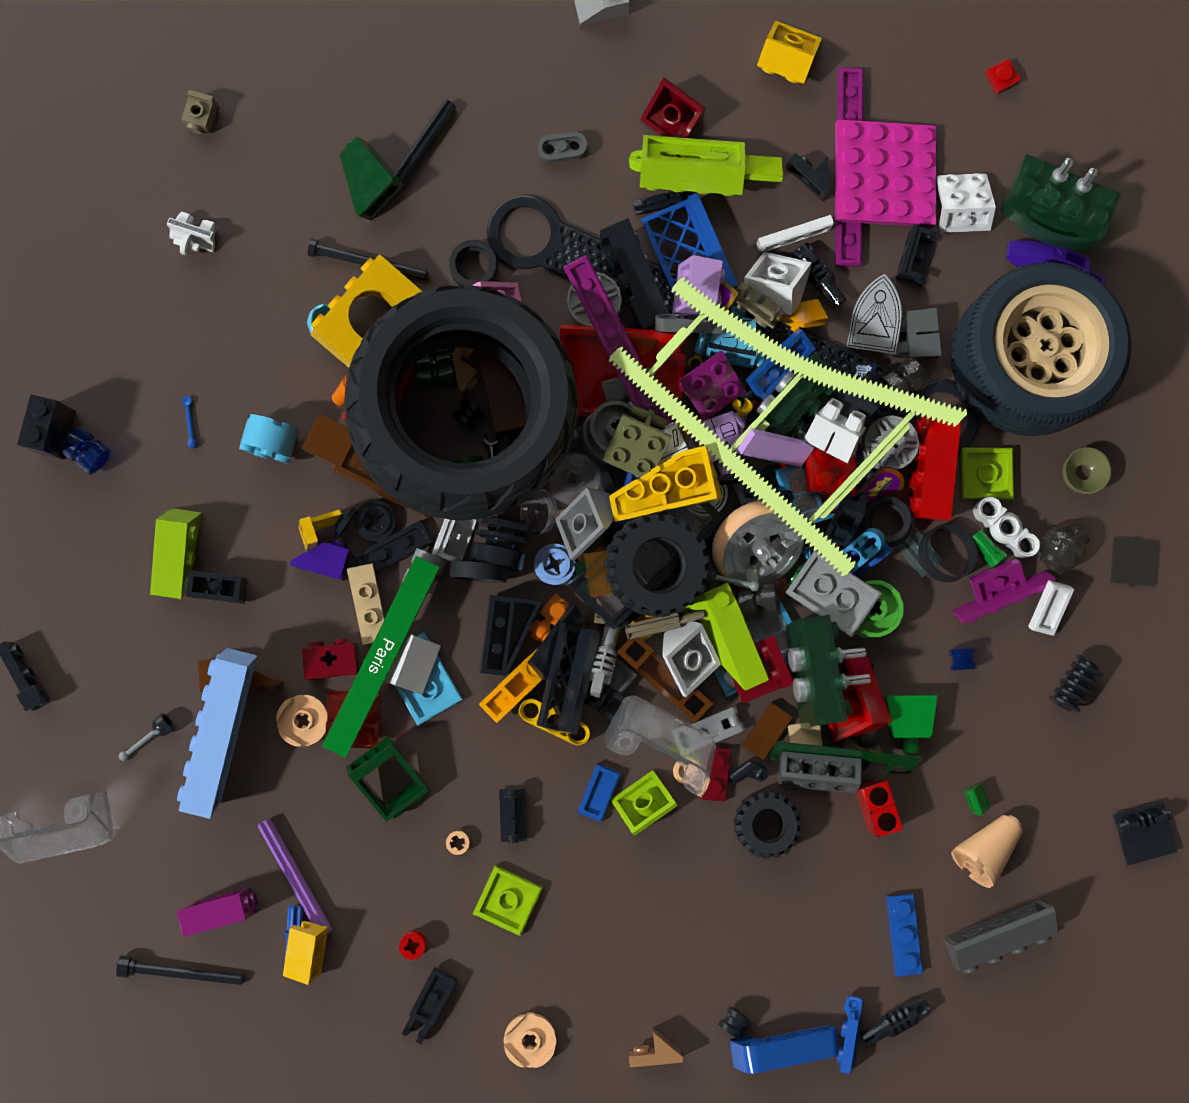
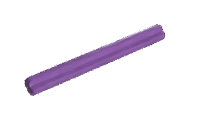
[258,818,332,934]

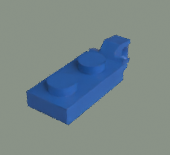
[837,995,864,1074]

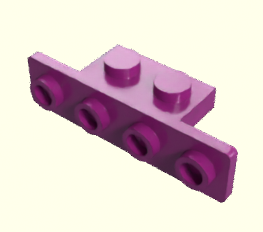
[952,558,1057,623]

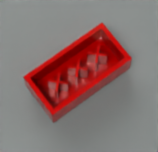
[907,415,961,521]

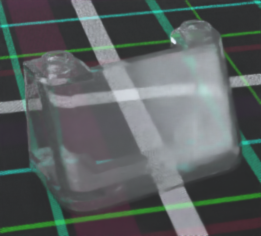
[603,696,716,798]
[0,791,114,863]

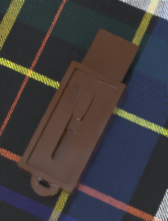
[302,414,430,519]

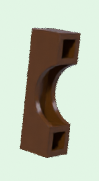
[617,638,713,723]

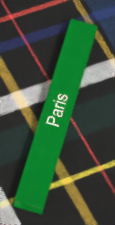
[322,556,440,758]

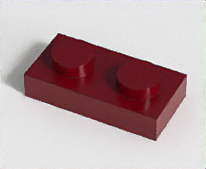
[699,747,730,802]

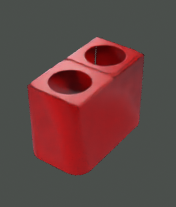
[856,778,903,837]

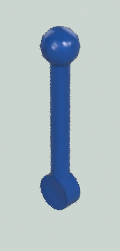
[181,396,197,449]

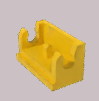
[283,921,328,985]

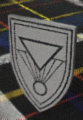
[847,274,903,354]

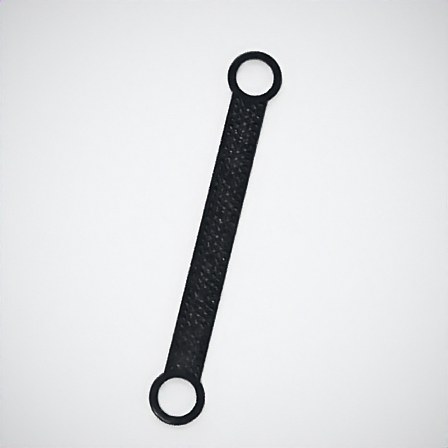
[487,195,980,452]

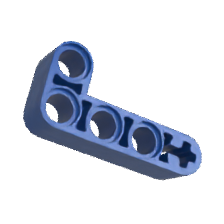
[730,1026,839,1074]

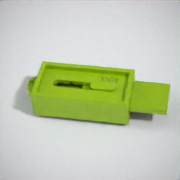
[629,135,783,196]

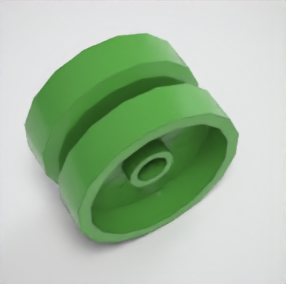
[855,580,903,638]

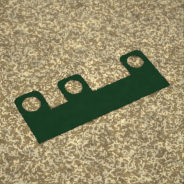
[769,741,922,774]

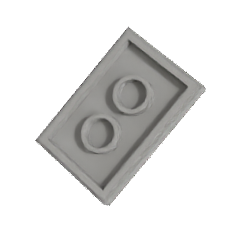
[786,550,882,637]

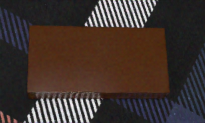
[741,702,793,760]

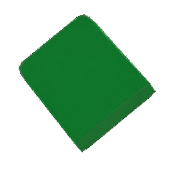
[963,784,990,816]

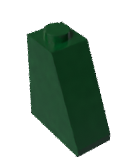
[340,136,404,221]

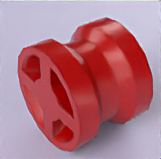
[399,930,427,960]

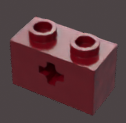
[302,638,360,680]

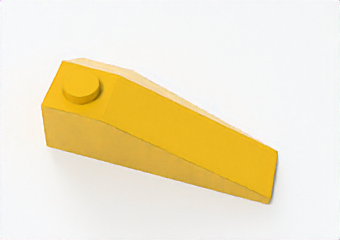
[609,446,722,522]

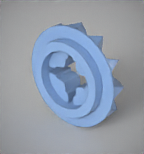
[534,544,575,585]

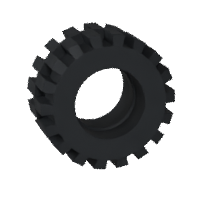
[733,790,802,859]

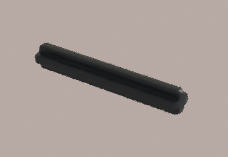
[394,99,456,184]

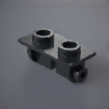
[499,788,527,843]

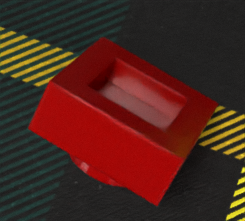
[984,58,1021,95]

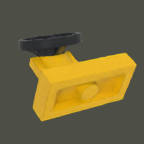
[298,506,358,552]

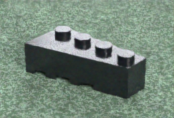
[600,218,673,330]

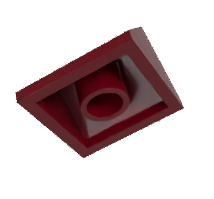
[640,77,705,138]

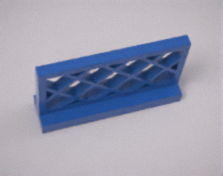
[641,193,738,296]

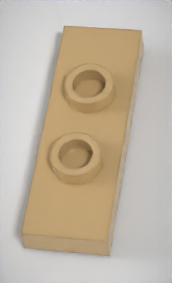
[347,563,385,645]

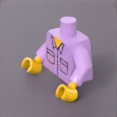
[677,398,752,475]

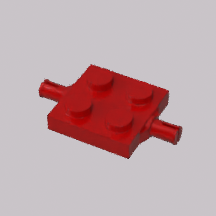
[806,445,856,514]

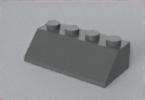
[942,900,1058,973]

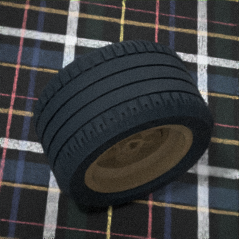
[951,262,1132,436]

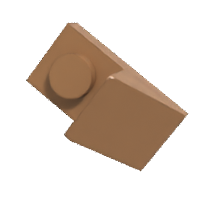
[628,1028,683,1068]

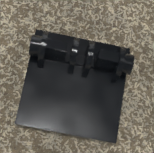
[1112,801,1178,866]

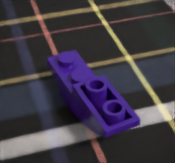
[1006,241,1106,286]

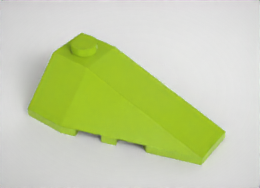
[681,583,769,691]

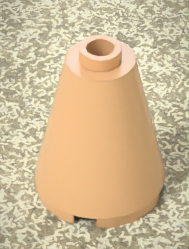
[951,815,1023,888]

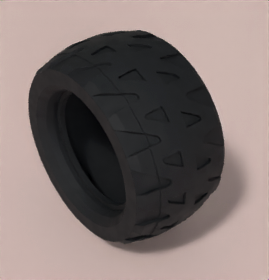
[344,285,578,521]

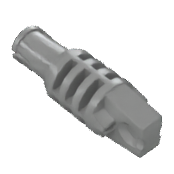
[589,625,620,698]

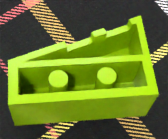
[150,508,202,599]

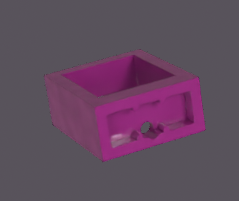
[176,887,258,937]

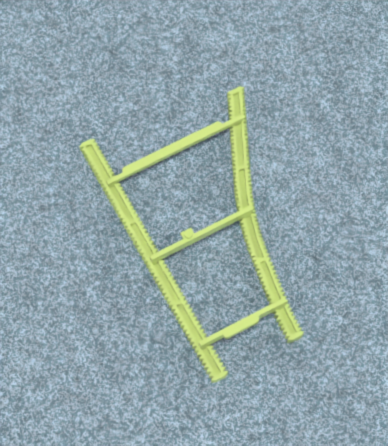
[609,277,967,576]

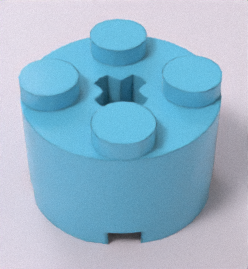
[239,414,299,464]

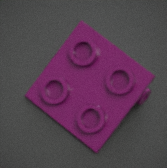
[678,350,746,421]

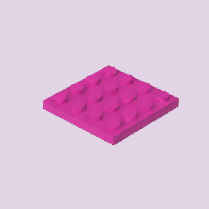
[835,119,936,227]

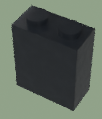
[17,394,76,460]

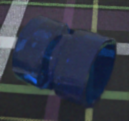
[60,426,111,475]

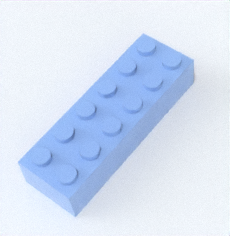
[177,648,257,819]

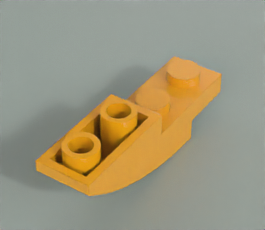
[479,648,565,723]

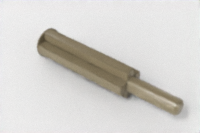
[625,610,706,640]

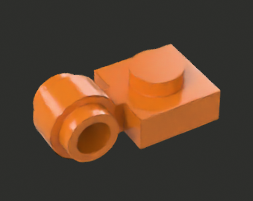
[529,593,570,642]

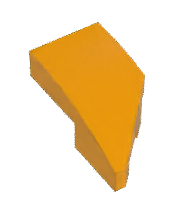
[773,299,828,332]

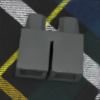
[892,308,941,362]

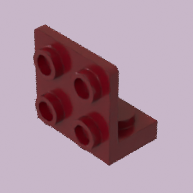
[730,635,793,703]

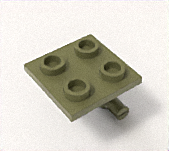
[602,404,672,477]

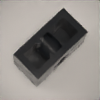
[186,571,248,604]

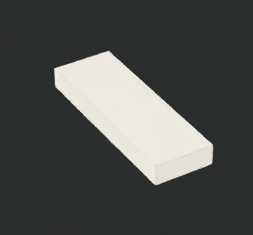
[756,215,834,254]

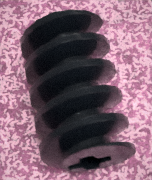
[1049,654,1104,712]

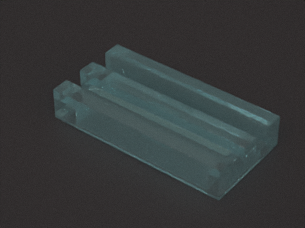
[891,523,943,577]

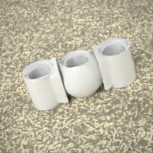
[973,497,1040,558]

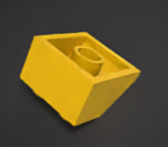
[757,20,822,84]

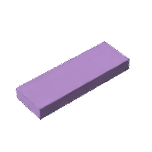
[738,428,814,467]

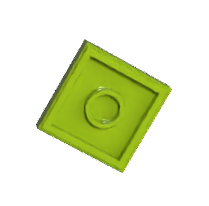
[960,448,1014,500]
[473,865,542,936]

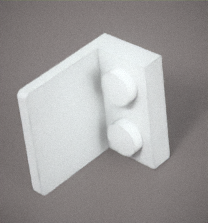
[936,173,996,233]

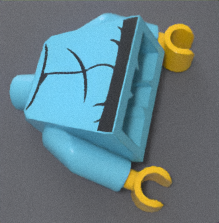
[688,306,767,375]

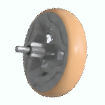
[712,500,804,588]

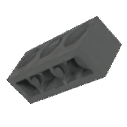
[778,751,861,794]

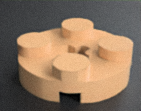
[276,695,330,746]
[504,1012,557,1068]

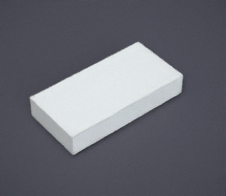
[1028,580,1075,636]

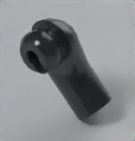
[728,760,768,785]

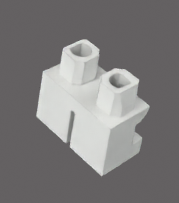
[804,398,866,463]

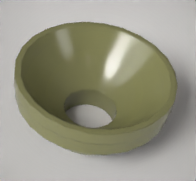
[1062,447,1111,494]

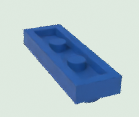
[745,329,816,400]
[886,893,923,977]

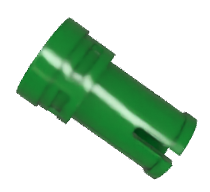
[972,529,1007,568]

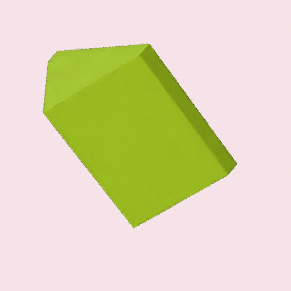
[611,770,678,836]

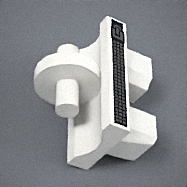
[167,212,216,255]

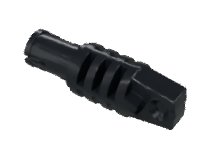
[794,242,847,309]
[860,997,932,1048]

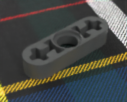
[655,314,727,334]

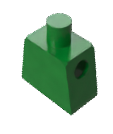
[883,695,937,753]

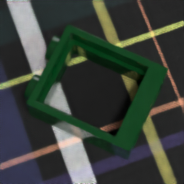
[346,735,429,822]

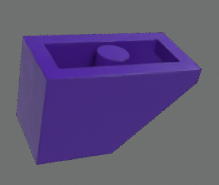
[290,540,352,581]

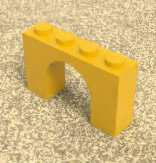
[310,254,422,368]

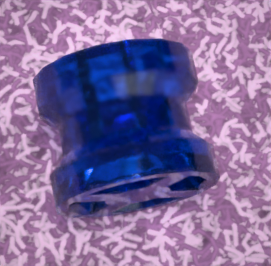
[949,648,977,671]

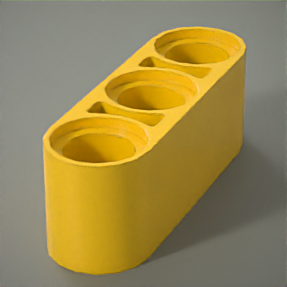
[519,699,590,745]

